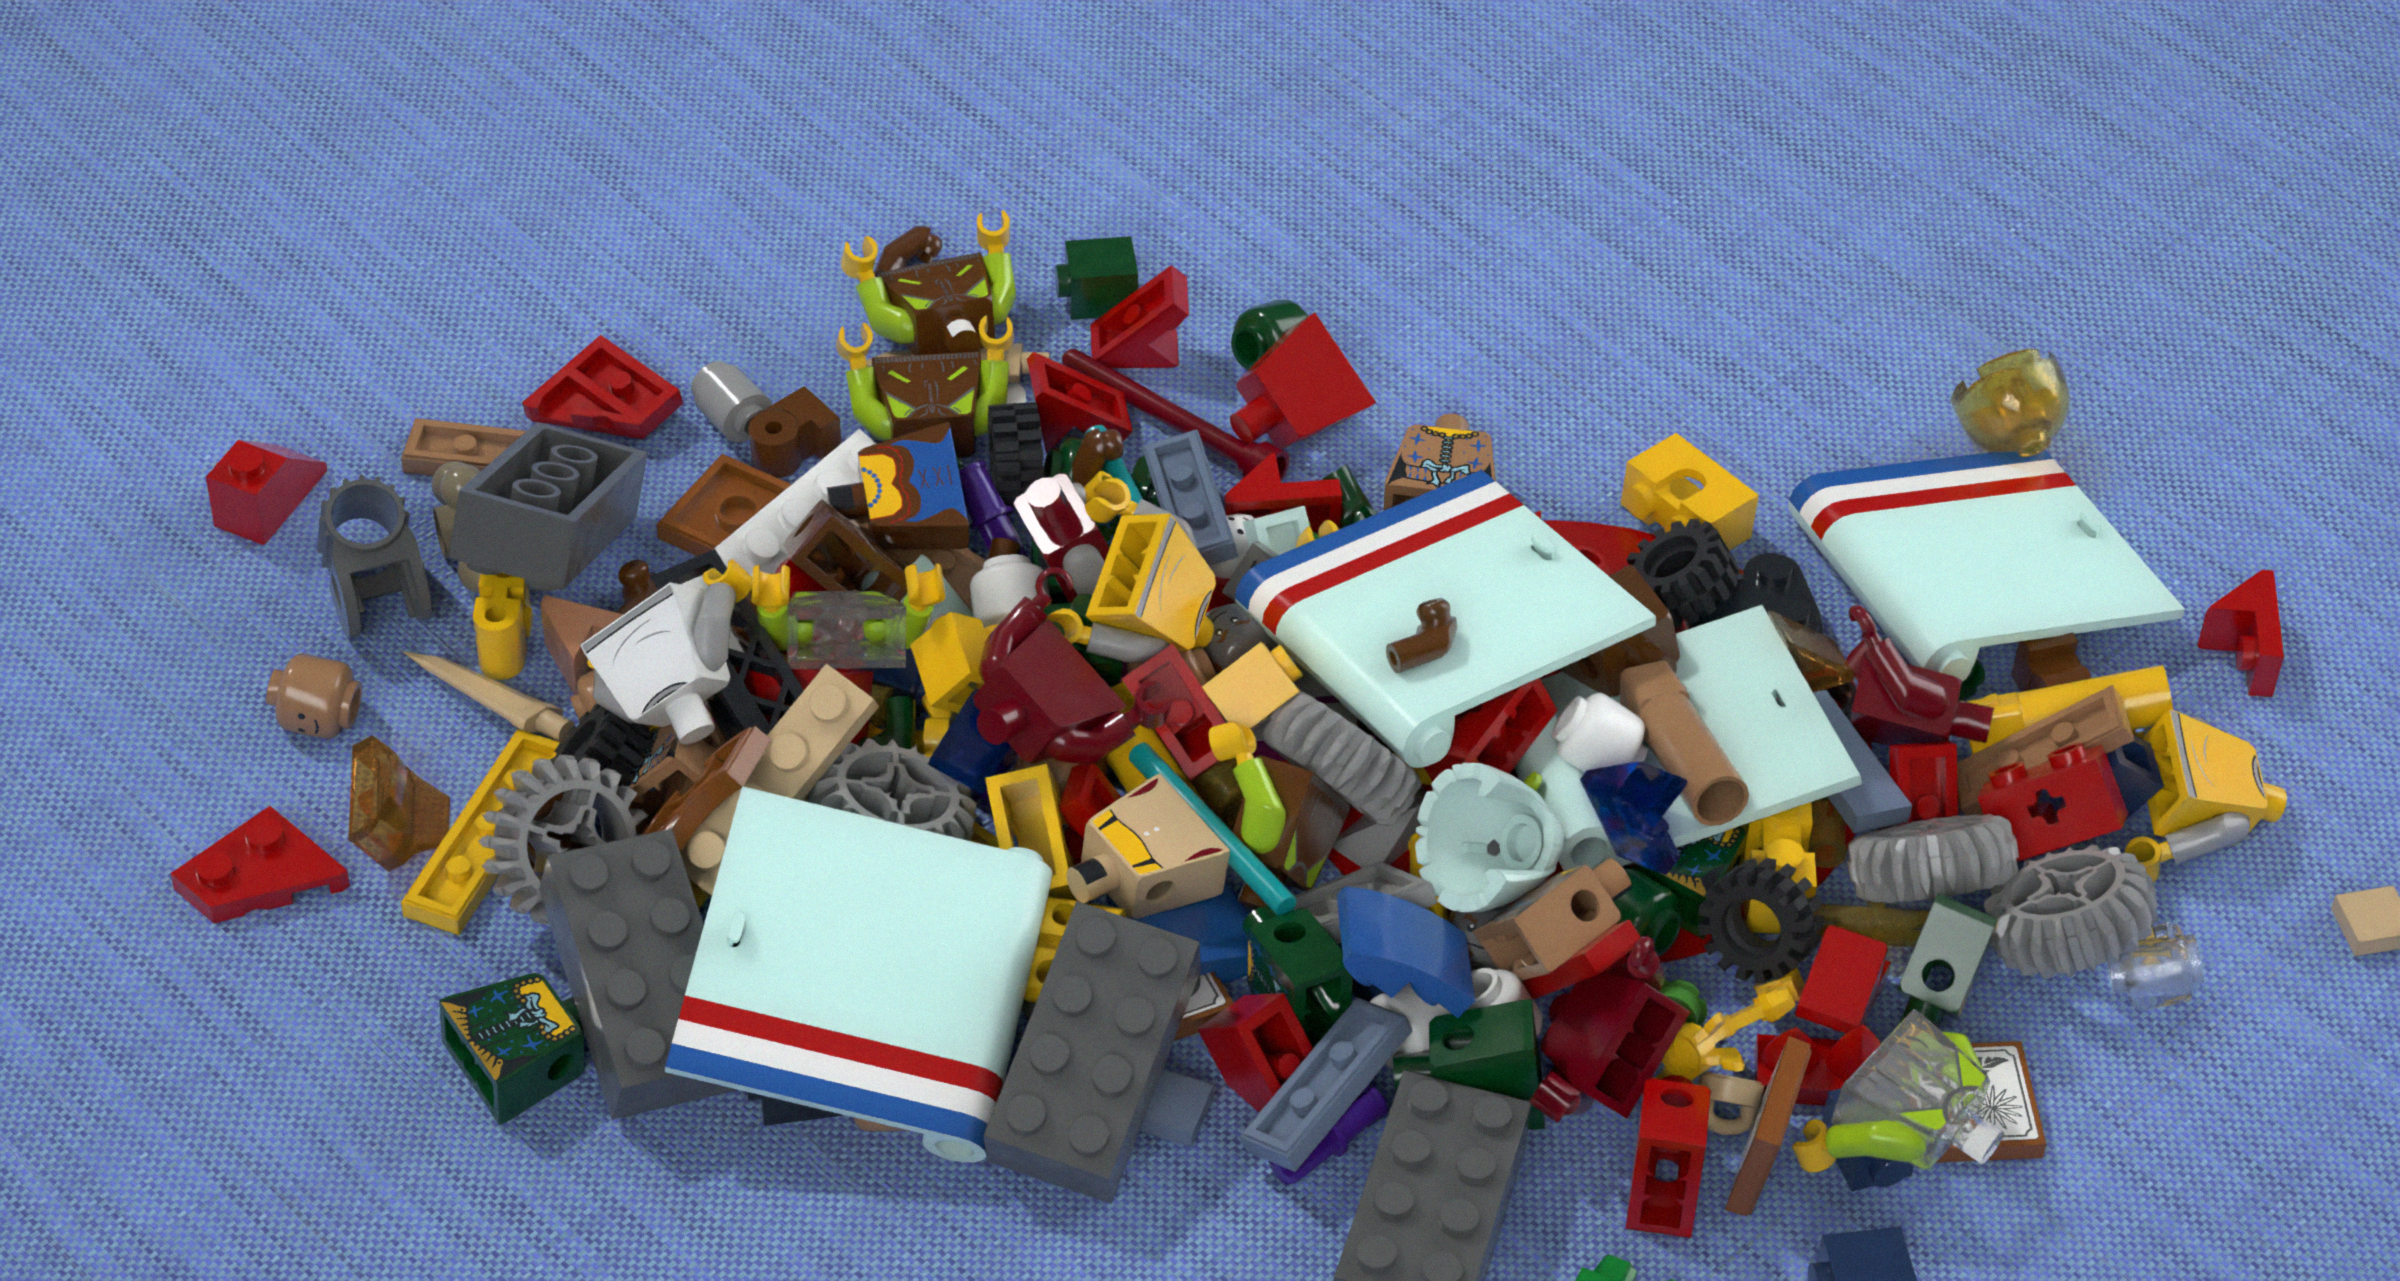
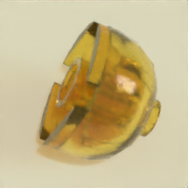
[1950,349,2070,457]

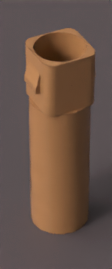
[1620,661,1749,826]

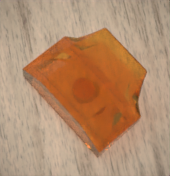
[348,736,450,872]

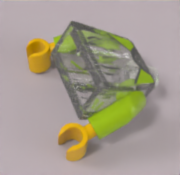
[751,564,946,669]
[1792,1009,2004,1172]

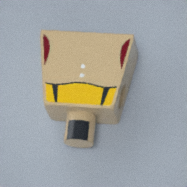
[1066,774,1230,919]

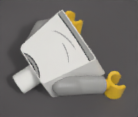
[580,559,752,744]

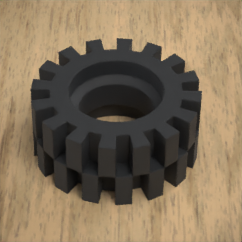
[988,402,1044,508]
[1623,519,1739,628]
[550,704,651,809]
[1698,858,1824,983]

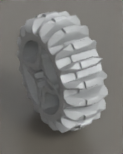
[1261,691,1422,825]
[807,738,977,841]
[478,755,648,925]
[1847,814,2019,904]
[1984,845,2158,979]

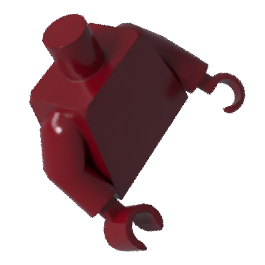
[973,567,1173,765]
[1846,604,1994,745]
[1528,936,1691,1124]

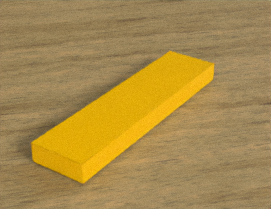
[401,729,560,935]

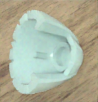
[1415,763,1565,913]

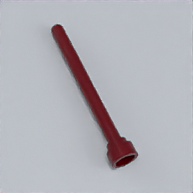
[1062,349,1290,482]

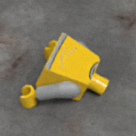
[1046,478,1216,662]
[2124,709,2287,883]

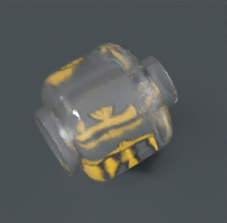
[2107,922,2204,1011]

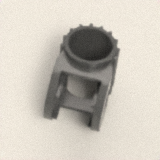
[317,474,432,638]

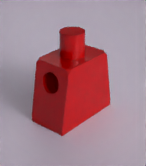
[1230,312,1376,449]
[1625,1075,1711,1238]

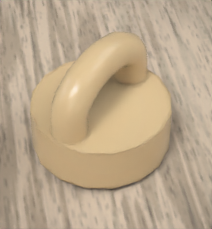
[1698,1072,1764,1135]

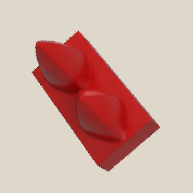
[1754,1024,1887,1106]

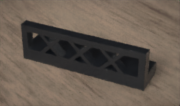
[646,549,804,742]

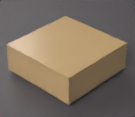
[2331,886,2400,956]

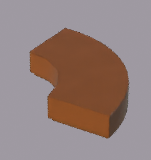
[642,726,771,851]

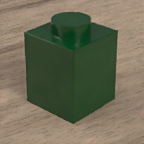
[1055,236,1138,320]

